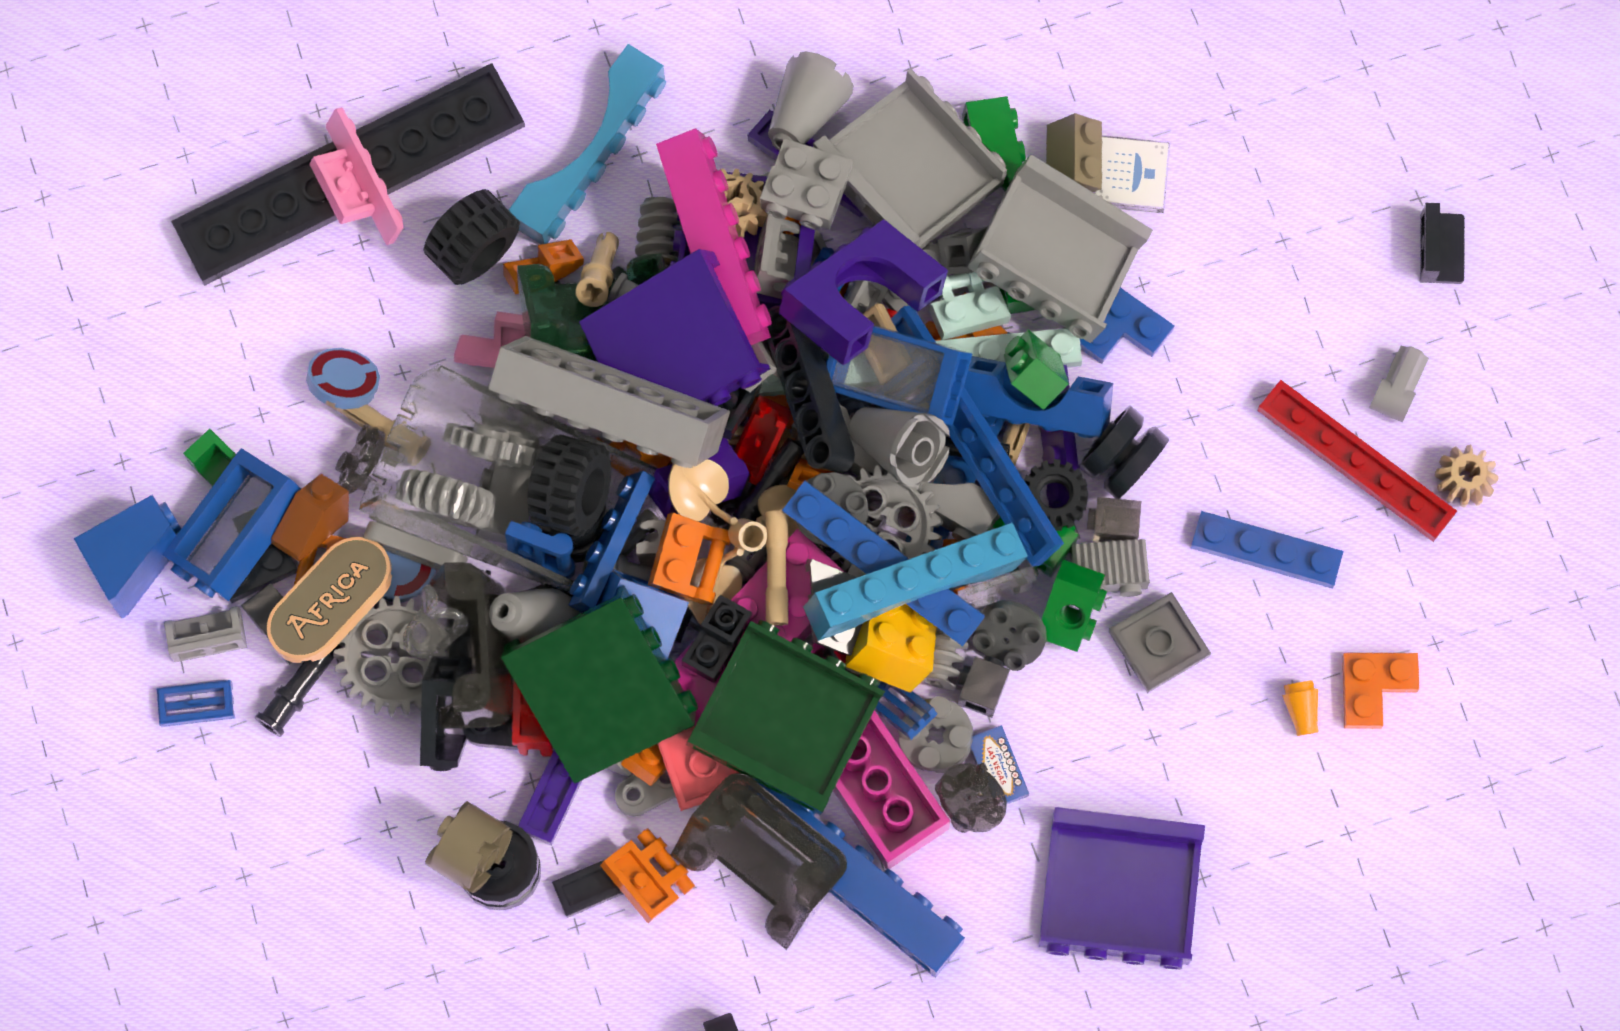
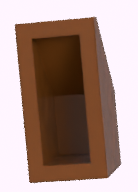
[271,473,349,561]

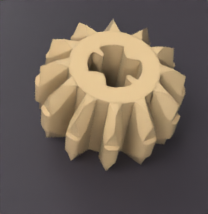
[1434,444,1499,508]

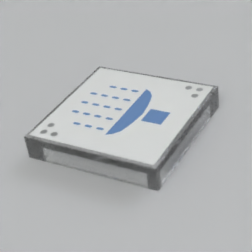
[1093,136,1170,214]

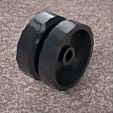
[1078,405,1169,500]
[464,821,541,911]

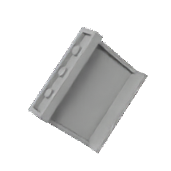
[813,68,1007,249]
[967,154,1153,343]

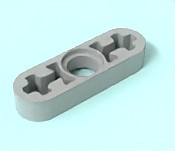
[363,521,468,577]

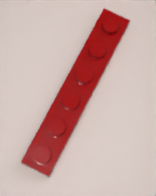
[1257,379,1457,542]

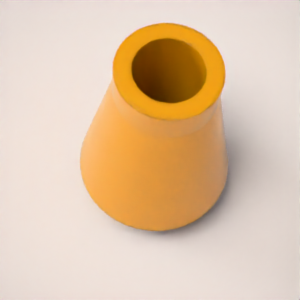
[1282,680,1319,736]

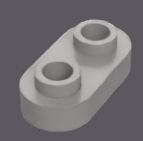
[615,771,676,817]

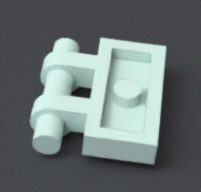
[929,272,1011,340]

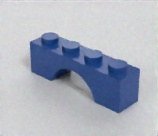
[964,356,1114,438]

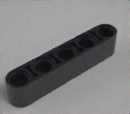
[767,306,855,473]

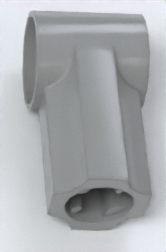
[1369,345,1429,423]

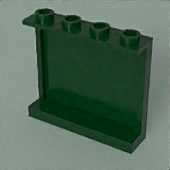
[501,585,698,784]
[686,620,885,815]

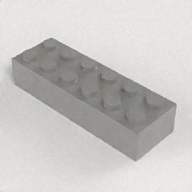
[489,336,730,468]

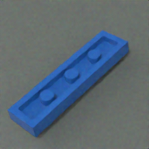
[568,471,655,612]
[1191,511,1344,589]

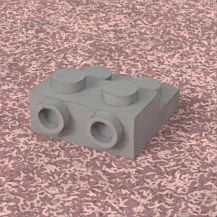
[760,138,853,230]

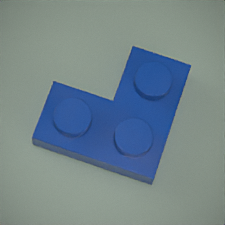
[1079,287,1175,364]

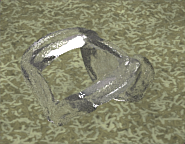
[403,584,468,659]

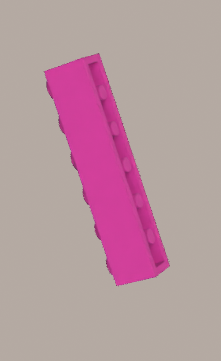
[656,128,772,345]

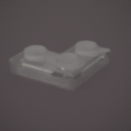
[957,565,1040,609]

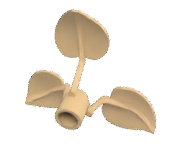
[668,459,800,625]

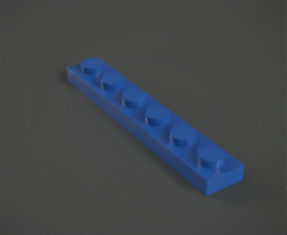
[782,480,985,647]

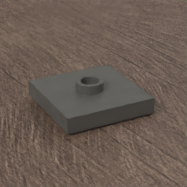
[1108,592,1212,694]

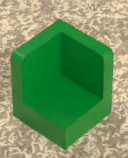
[183,428,236,486]

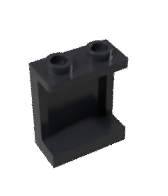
[420,655,470,771]

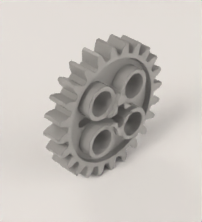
[443,423,545,470]
[825,465,943,572]
[333,596,446,717]

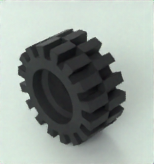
[1024,459,1088,531]

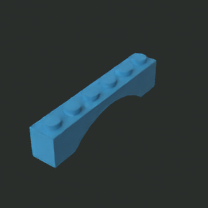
[509,44,666,244]
[803,523,1028,641]

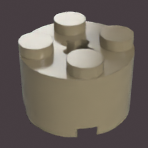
[425,801,512,893]

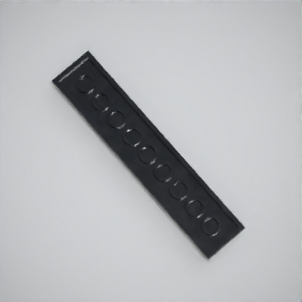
[171,63,525,286]

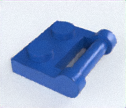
[505,521,576,580]

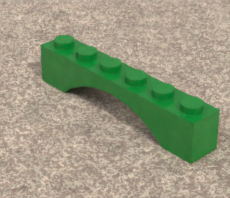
[962,96,1036,314]

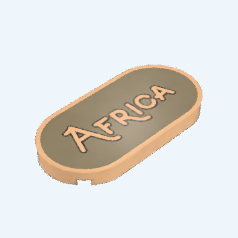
[267,537,392,663]

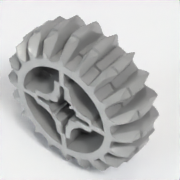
[395,469,496,529]

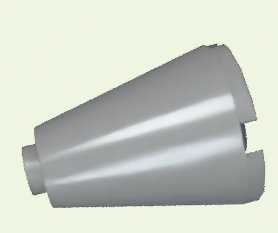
[768,51,854,151]
[849,407,950,487]
[489,588,580,643]

